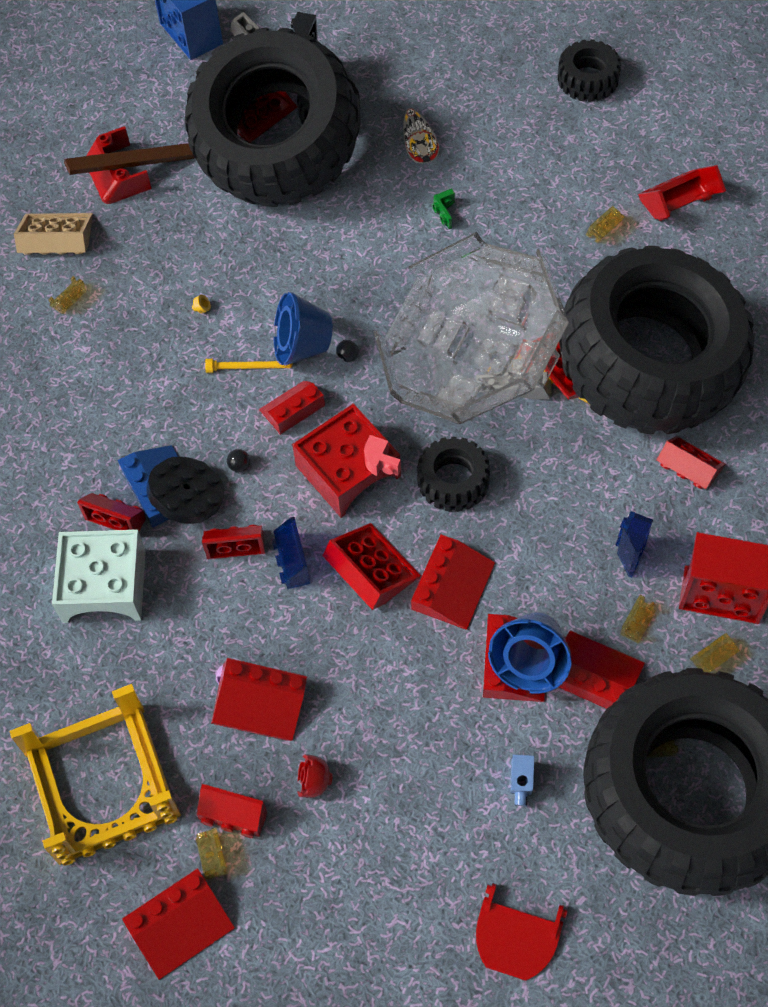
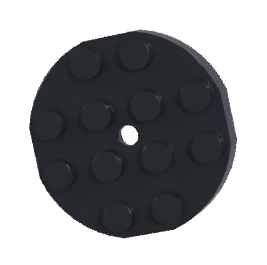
[146,457,224,524]

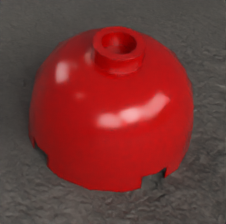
[297,754,333,798]

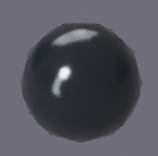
[336,340,359,362]
[227,449,250,472]

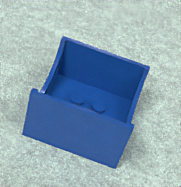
[155,0,223,60]

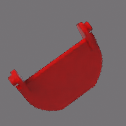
[476,883,567,981]

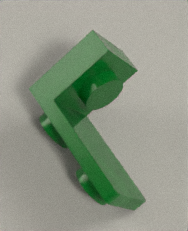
[432,188,455,229]

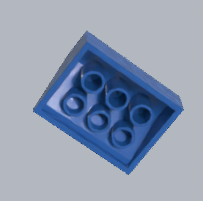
[117,445,178,528]

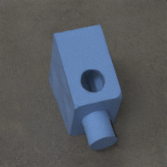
[510,755,534,806]

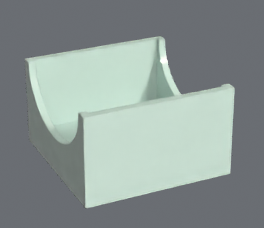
[52,530,146,623]

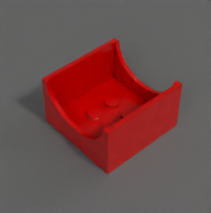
[292,403,401,518]
[678,532,768,624]

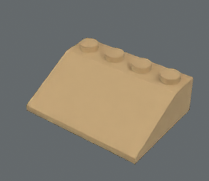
[14,213,93,255]

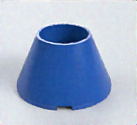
[273,292,333,365]
[488,612,572,694]

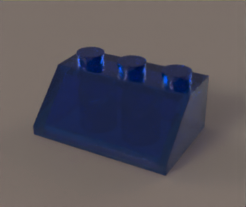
[615,511,653,578]
[271,517,310,589]

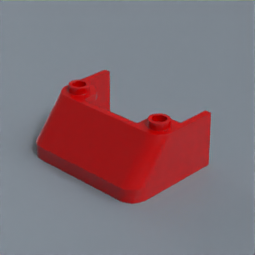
[86,126,152,204]
[638,165,726,221]

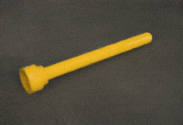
[205,358,293,373]

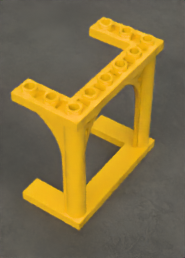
[10,684,181,866]

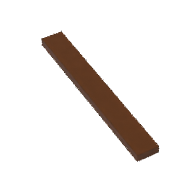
[64,143,195,175]

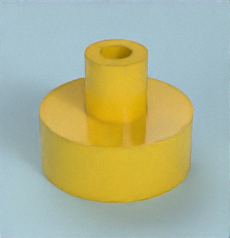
[192,294,211,314]

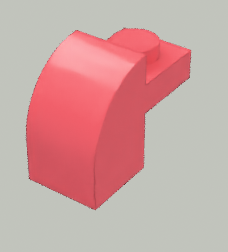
[364,435,401,476]

